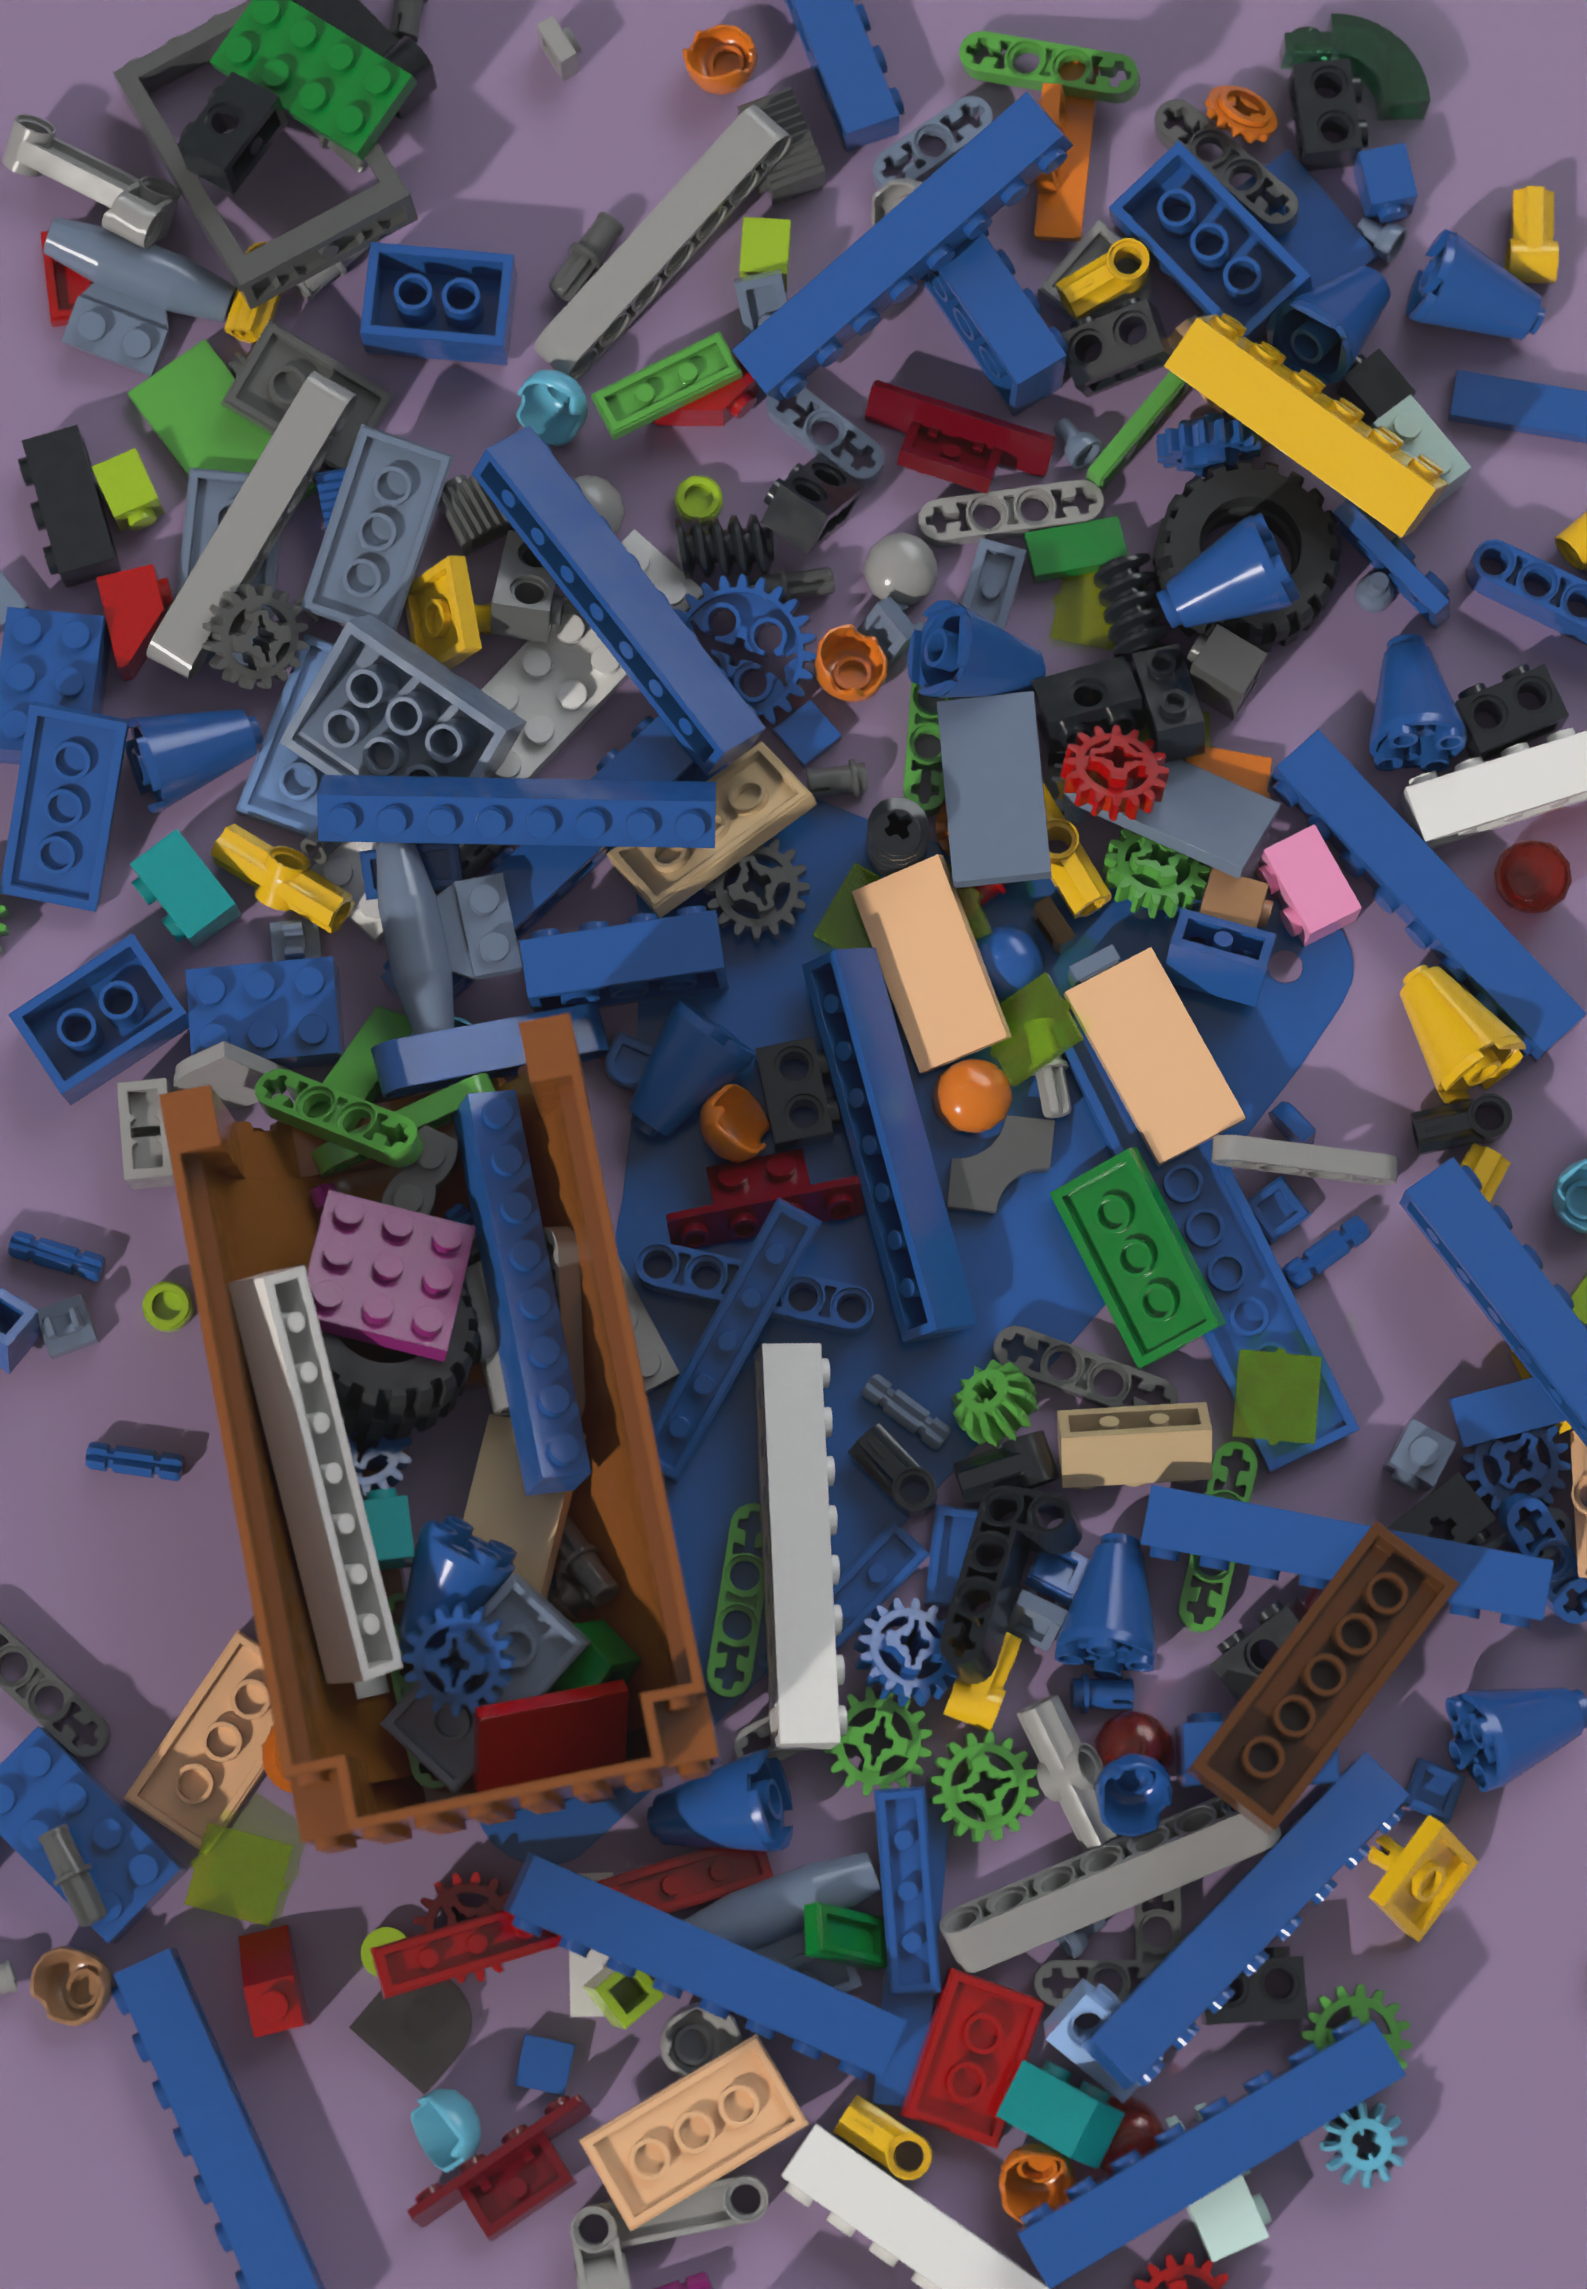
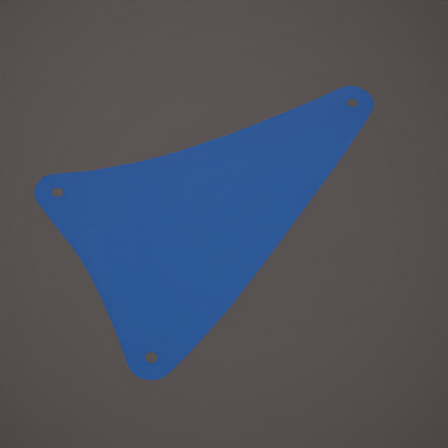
[479,764,1354,1865]

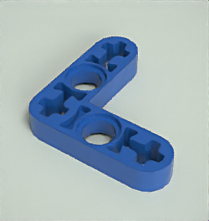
[1499,1493,1587,1624]

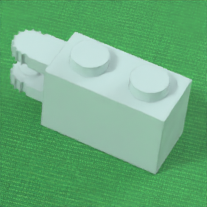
[1165,2102,1272,2262]

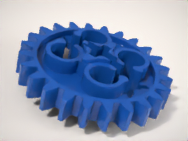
[673,574,817,725]

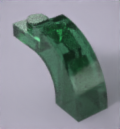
[1280,13,1431,121]

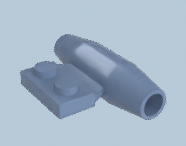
[43,217,237,377]
[376,843,523,1035]
[683,1852,881,1993]

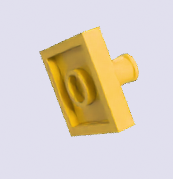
[405,555,491,669]
[1368,1815,1478,1943]

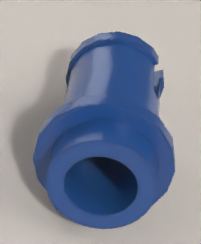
[1070,1674,1134,1714]

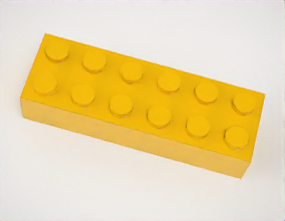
[1164,313,1449,538]

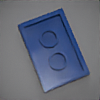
[1236,149,1378,289]

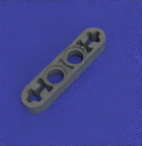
[1154,99,1299,236]
[992,1326,1178,1408]
[0,1622,111,1758]

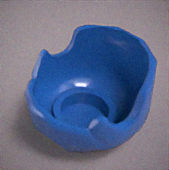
[976,925,1045,1000]
[1095,1753,1172,1837]

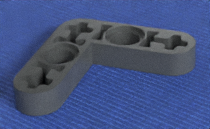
[1033,1886,1182,2006]

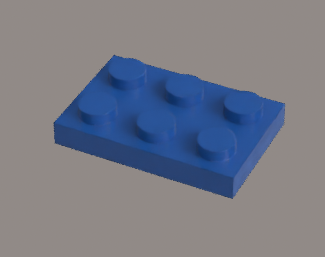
[1333,499,1450,630]

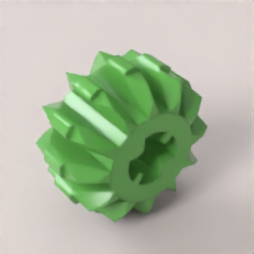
[951,1359,1039,1448]

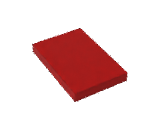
[473,1680,629,1793]
[899,1967,1045,2149]

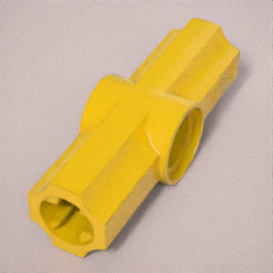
[1043,783,1112,919]
[210,824,355,934]

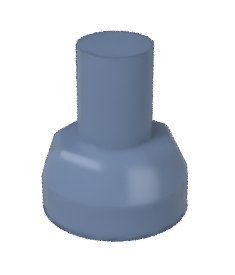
[1356,216,1408,263]
[1054,418,1103,470]
[1355,572,1394,613]
[1055,1918,1107,1959]

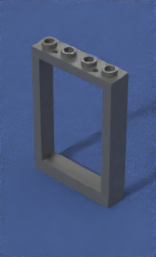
[113,0,418,310]

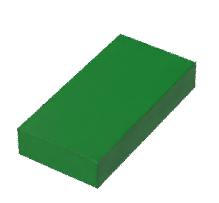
[1024,516,1128,583]
[804,1902,887,1971]

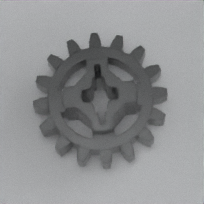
[202,583,308,690]
[704,838,810,943]

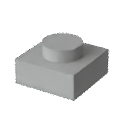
[536,15,581,81]

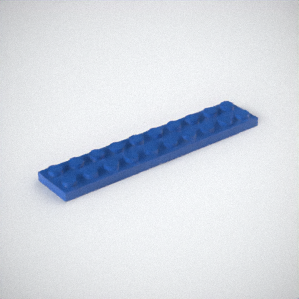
[1053,1017,1360,1474]

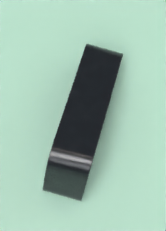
[292,0,437,119]
[940,1486,1083,1684]

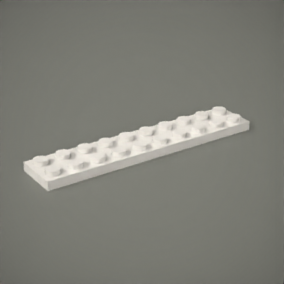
[311,529,704,943]

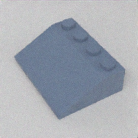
[279,614,527,778]

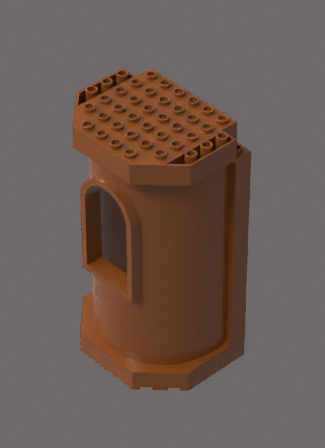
[159,1013,721,1854]

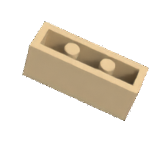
[1057,1402,1212,1489]

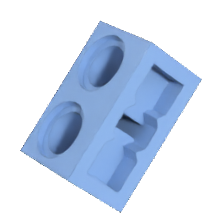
[1043,1978,1164,2103]

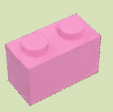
[1256,824,1362,947]

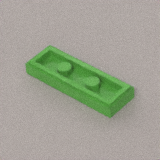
[591,331,742,441]
[1086,371,1189,492]
[307,1005,412,1132]

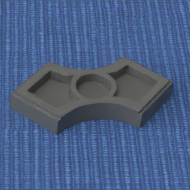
[947,1115,1055,1214]

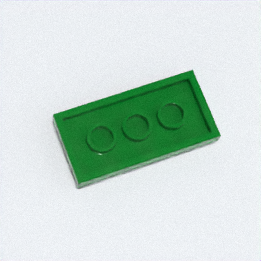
[210,0,417,161]
[1050,1146,1227,1369]

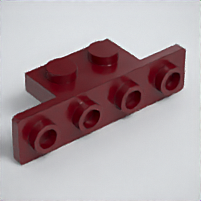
[864,380,1056,494]
[666,1148,865,1249]
[407,2094,592,2242]

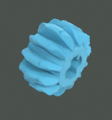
[1319,2100,1408,2188]

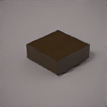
[1031,896,1076,955]

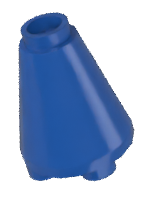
[1156,513,1301,629]
[1369,634,1467,773]
[398,1515,517,1653]
[1054,1533,1157,1679]
[1445,1688,1587,1792]

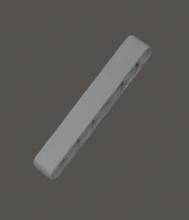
[534,105,792,381]
[146,371,358,680]
[939,1796,1281,1973]

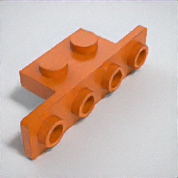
[1034,61,1099,242]

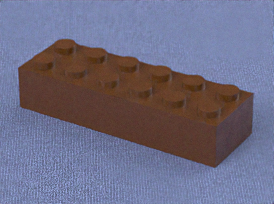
[1186,1521,1460,1835]

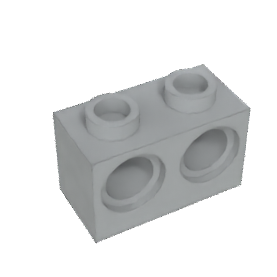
[117,1078,175,1190]

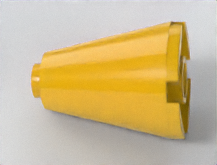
[1400,965,1526,1104]

